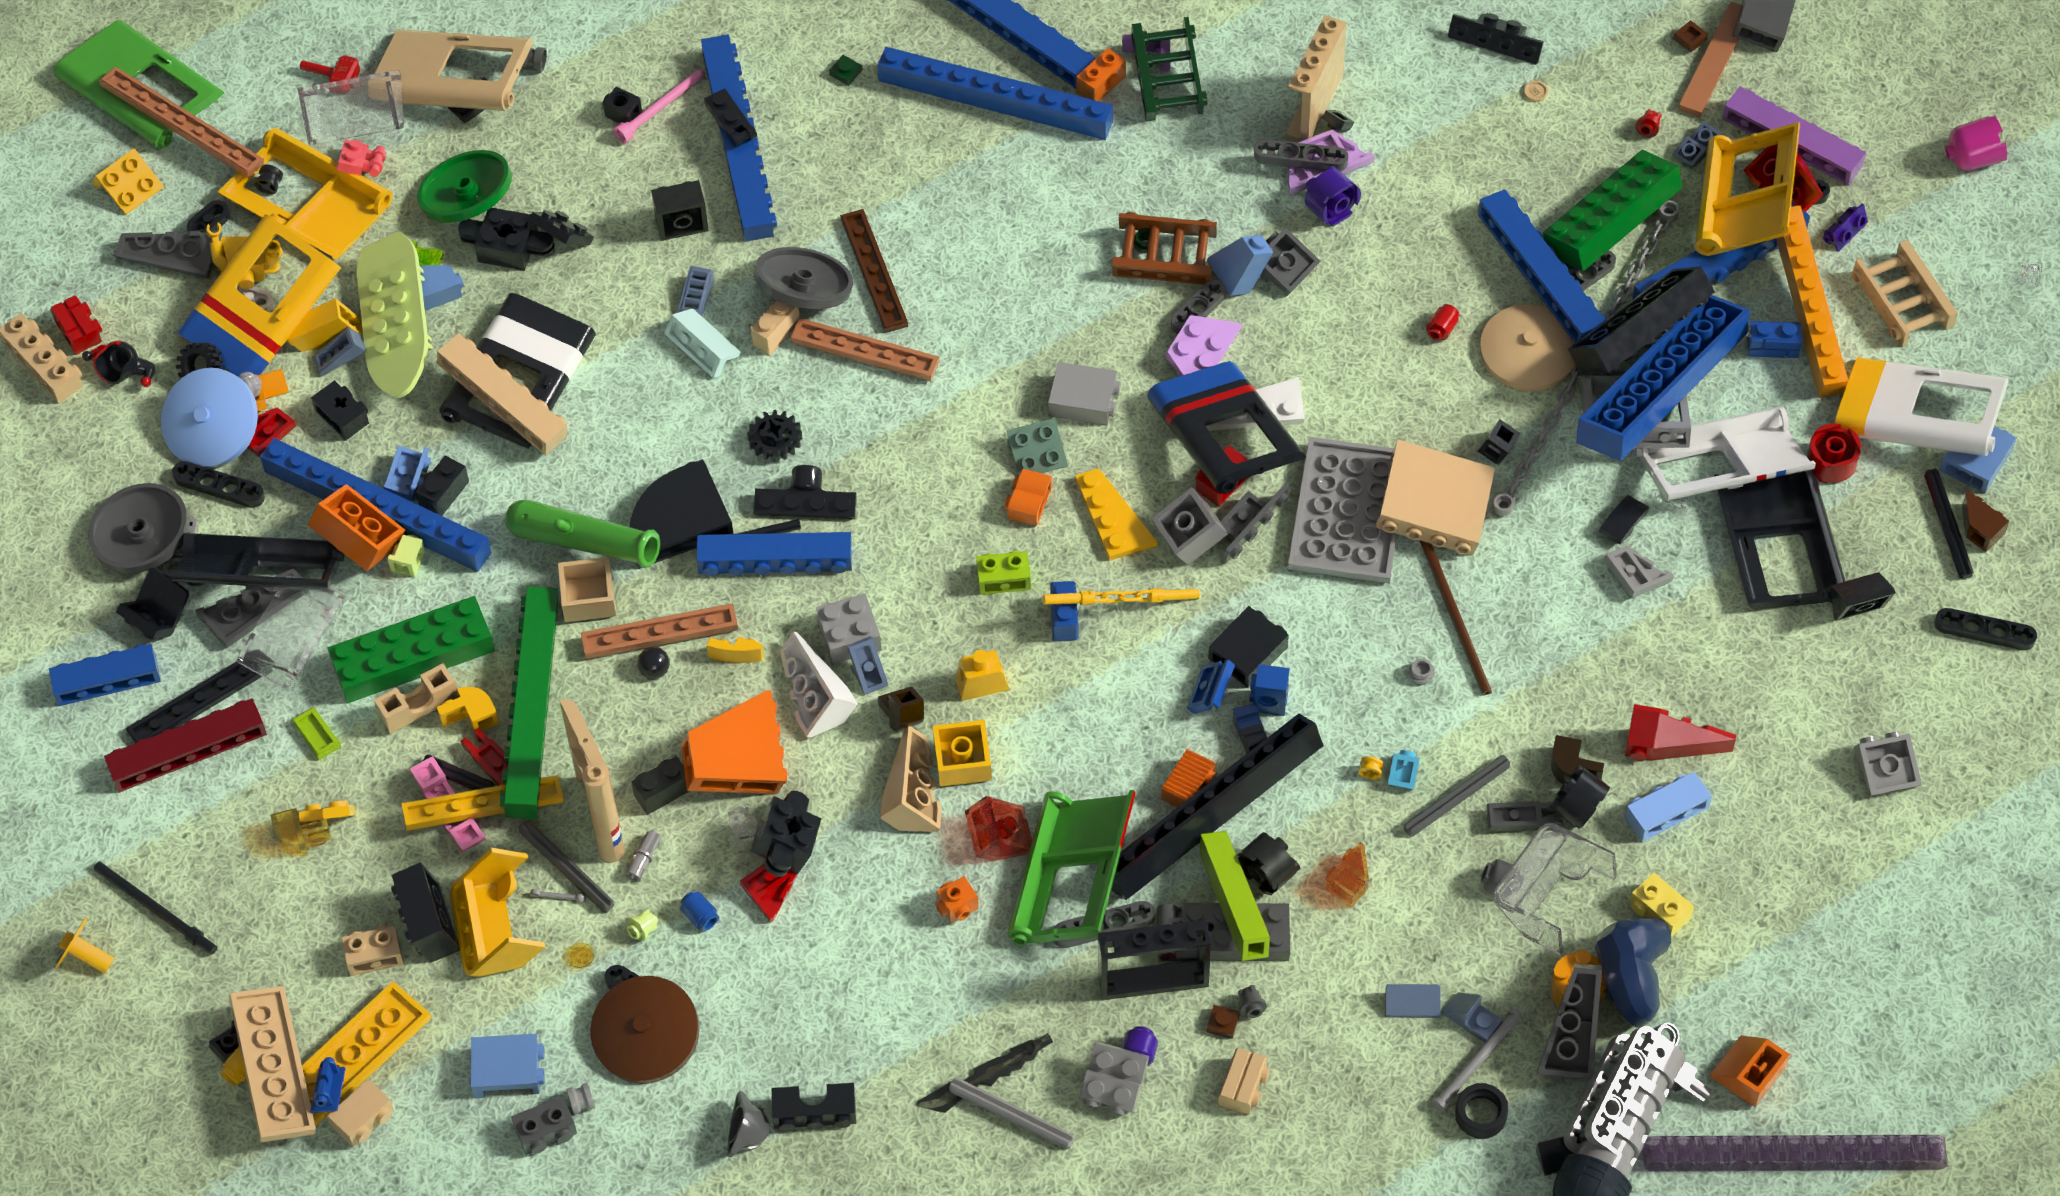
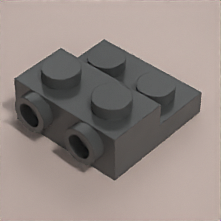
[1260,227,1321,296]

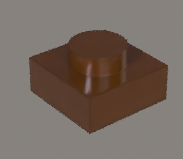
[1673,20,1708,52]
[1207,1005,1240,1039]

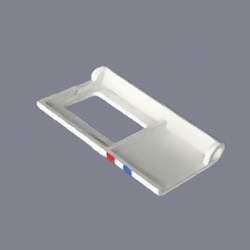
[1633,406,1816,501]

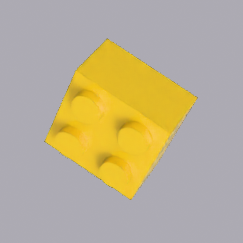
[933,720,992,787]

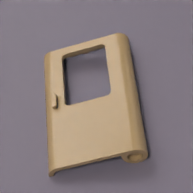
[369,29,533,111]

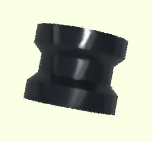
[254,164,283,194]

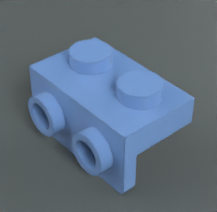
[383,445,431,501]

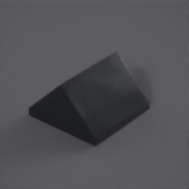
[1831,572,1896,621]

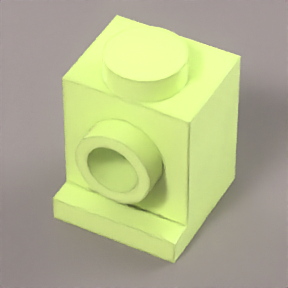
[388,535,425,577]

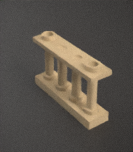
[1852,240,1958,347]

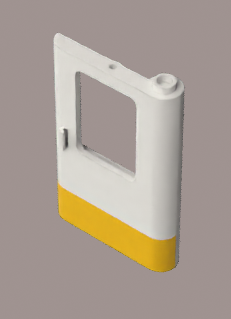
[1835,357,2008,456]

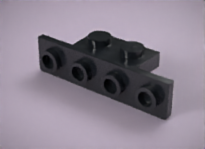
[1448,13,1544,64]

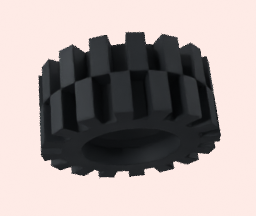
[176,343,225,377]

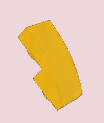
[706,637,764,663]

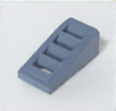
[677,266,715,317]
[313,327,366,376]

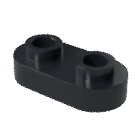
[187,200,230,233]

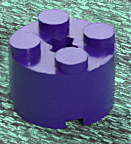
[1305,166,1361,225]

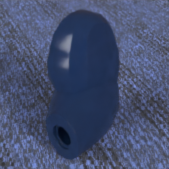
[1595,917,1671,1028]

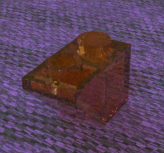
[1326,842,1369,908]

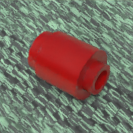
[1426,304,1460,341]

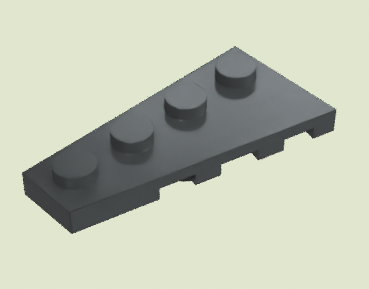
[114,230,222,279]

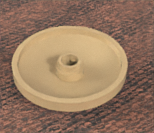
[1480,304,1576,391]

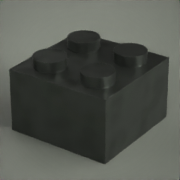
[651,180,709,241]

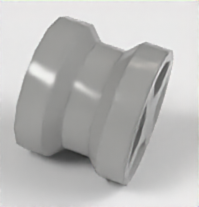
[566,1082,595,1115]

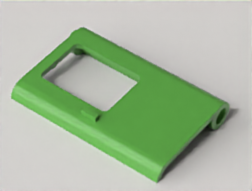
[54,20,224,149]

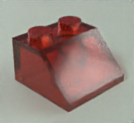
[965,796,1032,861]

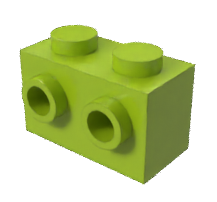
[976,551,1031,595]

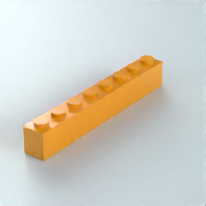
[1776,206,1848,398]

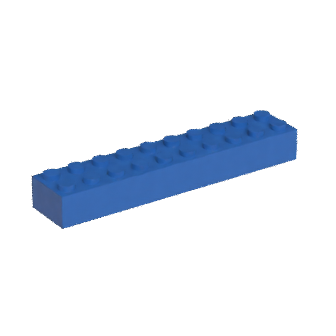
[1576,295,1750,461]

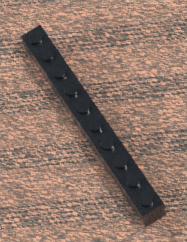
[1111,713,1324,900]

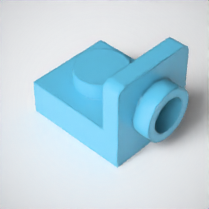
[1388,750,1420,790]

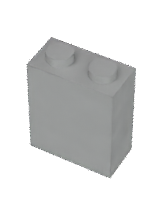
[1048,362,1121,425]

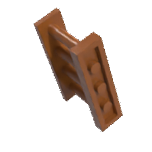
[1112,212,1217,285]

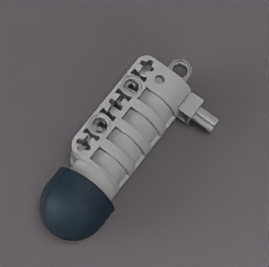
[1553,1023,1711,1196]

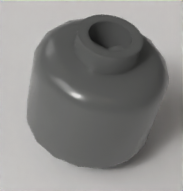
[1481,859,1523,898]

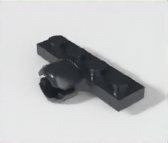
[753,465,857,519]

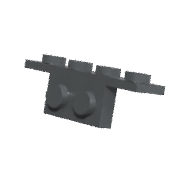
[1221,483,1290,565]

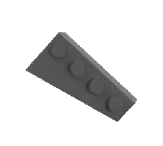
[1537,963,1602,1079]

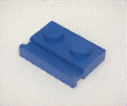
[1187,659,1235,714]

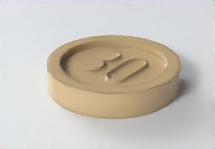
[1524,81,1548,102]

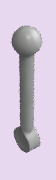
[530,889,586,903]

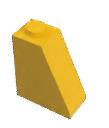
[287,298,364,352]

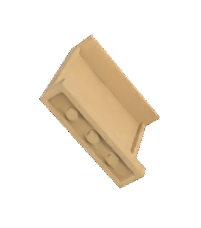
[1285,15,1347,143]
[1375,439,1495,556]

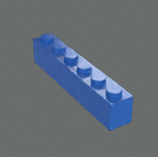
[697,532,852,576]

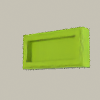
[292,707,341,760]

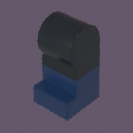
[1232,703,1267,754]

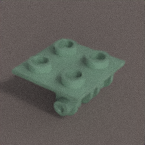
[1006,418,1068,476]

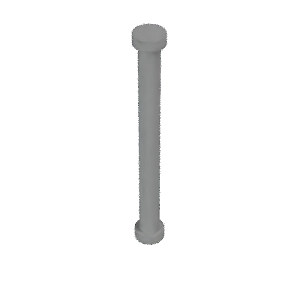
[1431,1008,1524,1112]

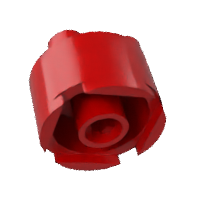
[1806,423,1861,483]

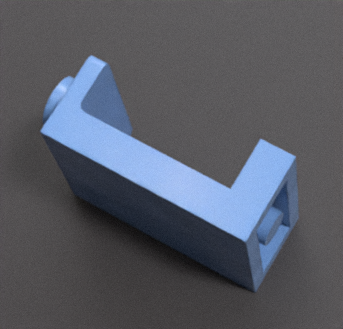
[471,1033,545,1098]

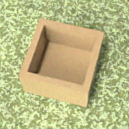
[558,557,616,622]

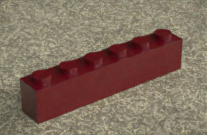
[104,698,267,793]

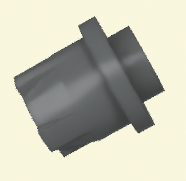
[1238,985,1267,1018]

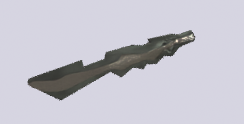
[917,1033,1053,1113]

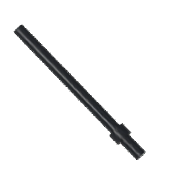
[94,861,218,955]

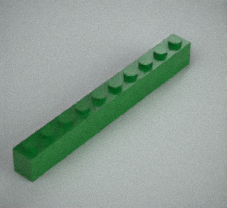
[500,586,559,819]

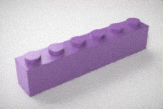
[1722,86,1866,185]

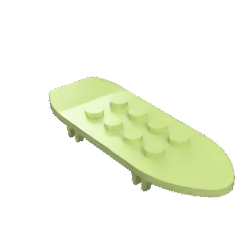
[357,232,433,398]

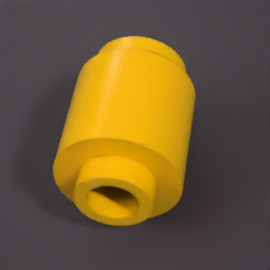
[220,1046,246,1086]

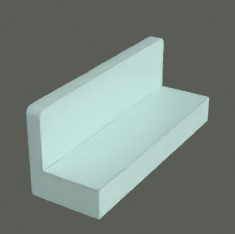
[665,309,741,378]

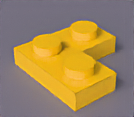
[299,800,355,822]

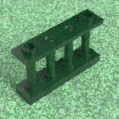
[1131,17,1208,121]

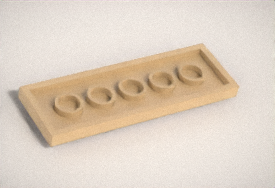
[229,986,316,1142]

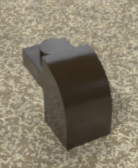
[878,686,924,731]
[1551,735,1605,784]

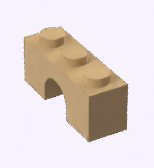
[374,663,459,734]

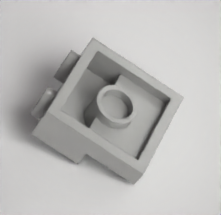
[1854,731,1922,797]
[1080,1042,1149,1115]

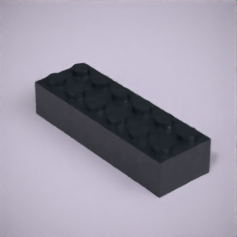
[1567,266,1715,376]

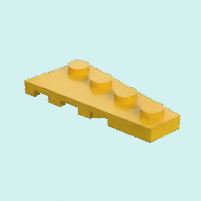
[1075,468,1157,561]

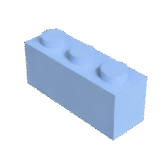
[1625,771,1712,842]

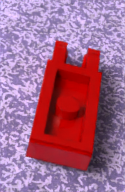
[461,728,509,786]

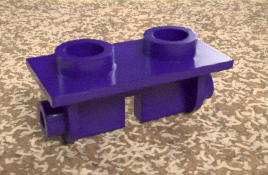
[1823,203,1868,252]

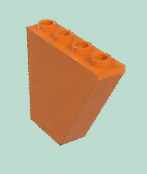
[681,690,787,794]

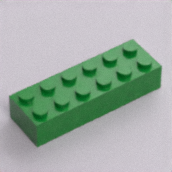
[1542,149,1683,272]
[327,596,495,704]

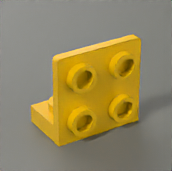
[91,148,163,214]

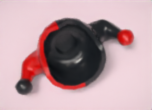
[82,340,156,387]

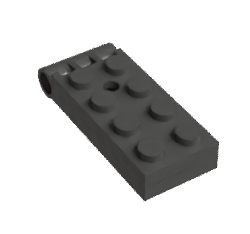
[1157,902,1290,961]

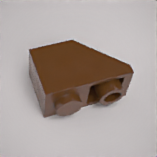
[1962,491,2009,552]

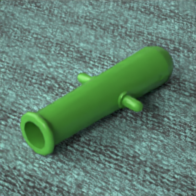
[505,500,660,568]

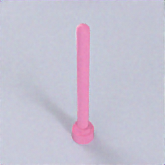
[613,69,704,144]

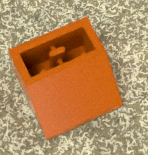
[1709,1035,1790,1108]

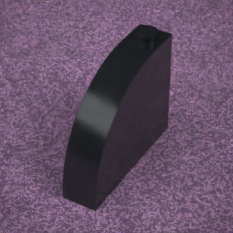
[630,459,734,569]

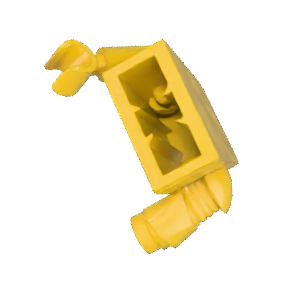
[206,222,283,289]

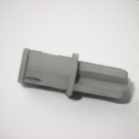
[625,830,661,882]

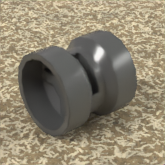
[522,47,547,71]

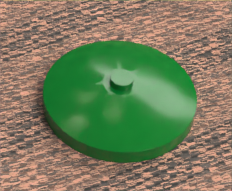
[417,150,512,223]

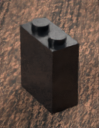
[1208,606,1289,688]

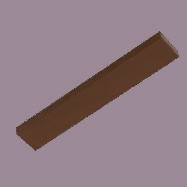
[840,209,909,333]

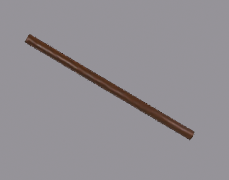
[1419,540,1492,696]

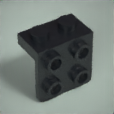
[116,567,189,640]

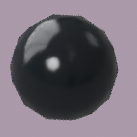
[637,647,670,679]

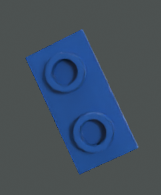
[310,1057,346,1113]

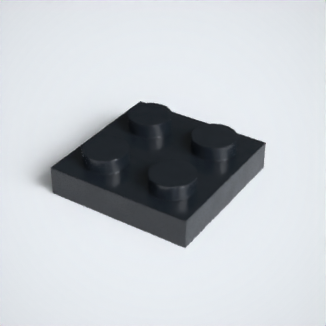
[529,210,594,245]

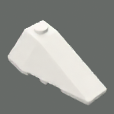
[780,631,858,738]

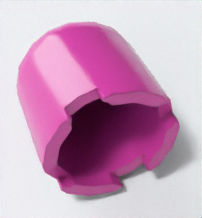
[1945,116,2007,170]

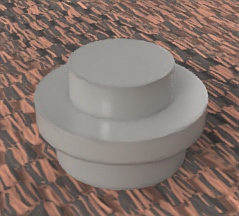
[1408,659,1435,684]

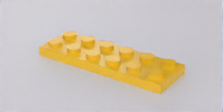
[302,981,432,1127]

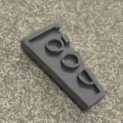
[195,568,310,648]

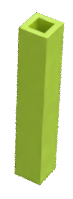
[1199,831,1270,961]

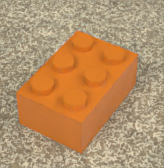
[308,484,405,571]

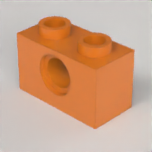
[1076,48,1126,101]

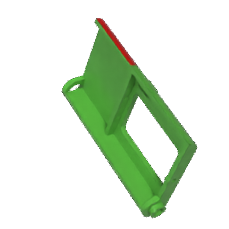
[1007,790,1136,945]

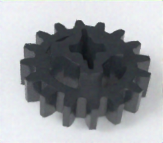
[747,410,803,462]

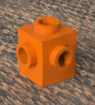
[935,876,979,923]

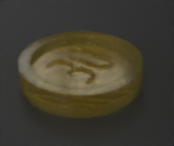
[567,943,594,969]

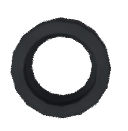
[1455,1083,1509,1139]

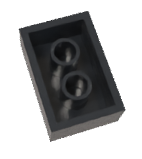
[391,862,460,963]

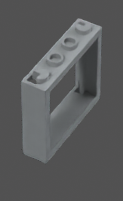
[1581,371,1691,448]

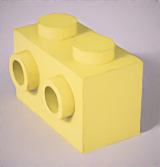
[1630,873,1694,937]

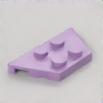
[1289,129,1375,195]
[1165,315,1242,376]

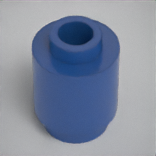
[680,891,719,931]

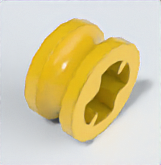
[1358,756,1384,780]

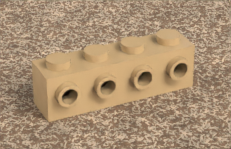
[0,313,83,403]

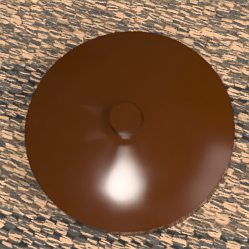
[590,976,700,1084]

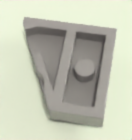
[1604,546,1674,598]

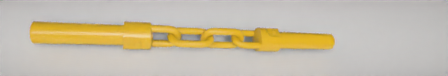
[1042,588,1200,605]

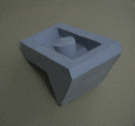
[846,636,889,695]
[1442,992,1503,1042]

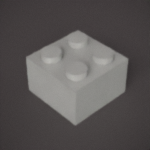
[1152,487,1228,565]
[816,593,882,665]

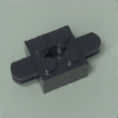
[458,207,555,271]
[750,791,822,877]

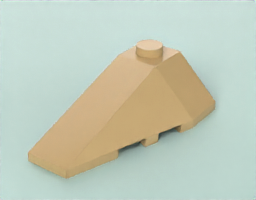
[880,726,942,832]

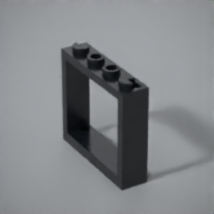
[1098,920,1211,1000]

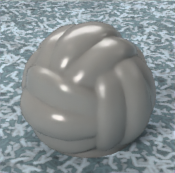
[238,372,262,398]

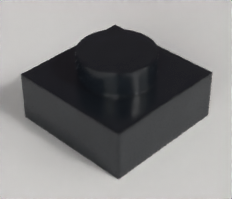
[1322,110,1354,132]

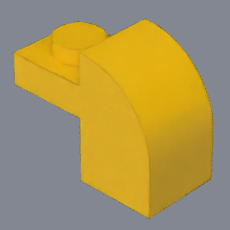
[436,687,499,731]

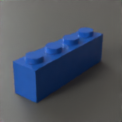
[49,644,161,706]

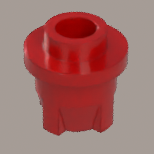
[1635,109,1662,138]

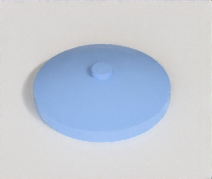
[161,368,258,468]

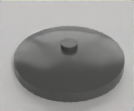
[754,247,853,309]
[88,483,190,573]

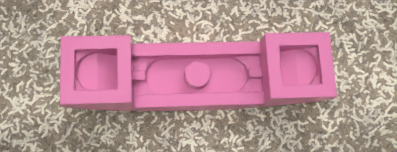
[410,756,486,853]

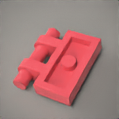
[337,139,386,177]

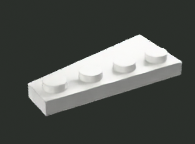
[1205,377,1305,431]

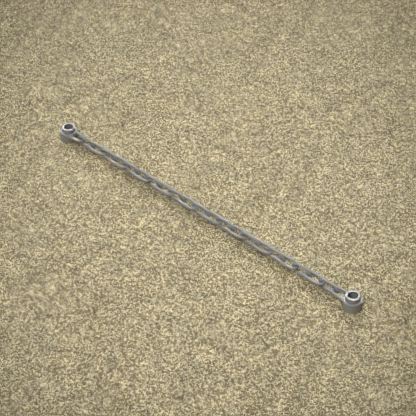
[1493,200,1679,516]

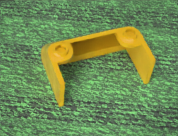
[450,848,545,977]

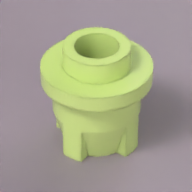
[626,909,658,941]

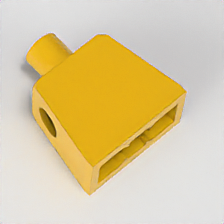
[955,650,1009,701]

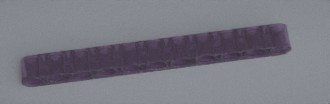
[1643,1135,1948,1171]

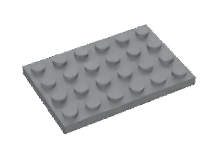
[1288,437,1397,584]

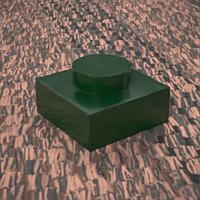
[829,55,863,86]

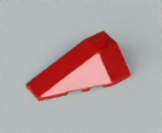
[1743,144,1823,212]
[1625,704,1736,761]

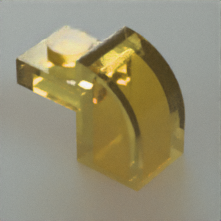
[270,808,332,856]

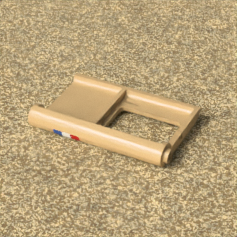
[559,699,625,863]

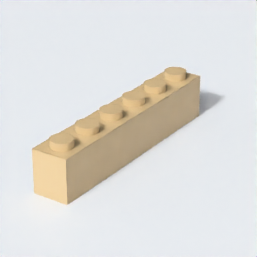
[437,333,567,456]

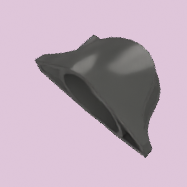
[727,1091,770,1157]

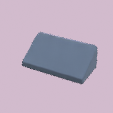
[1385,984,1441,1018]

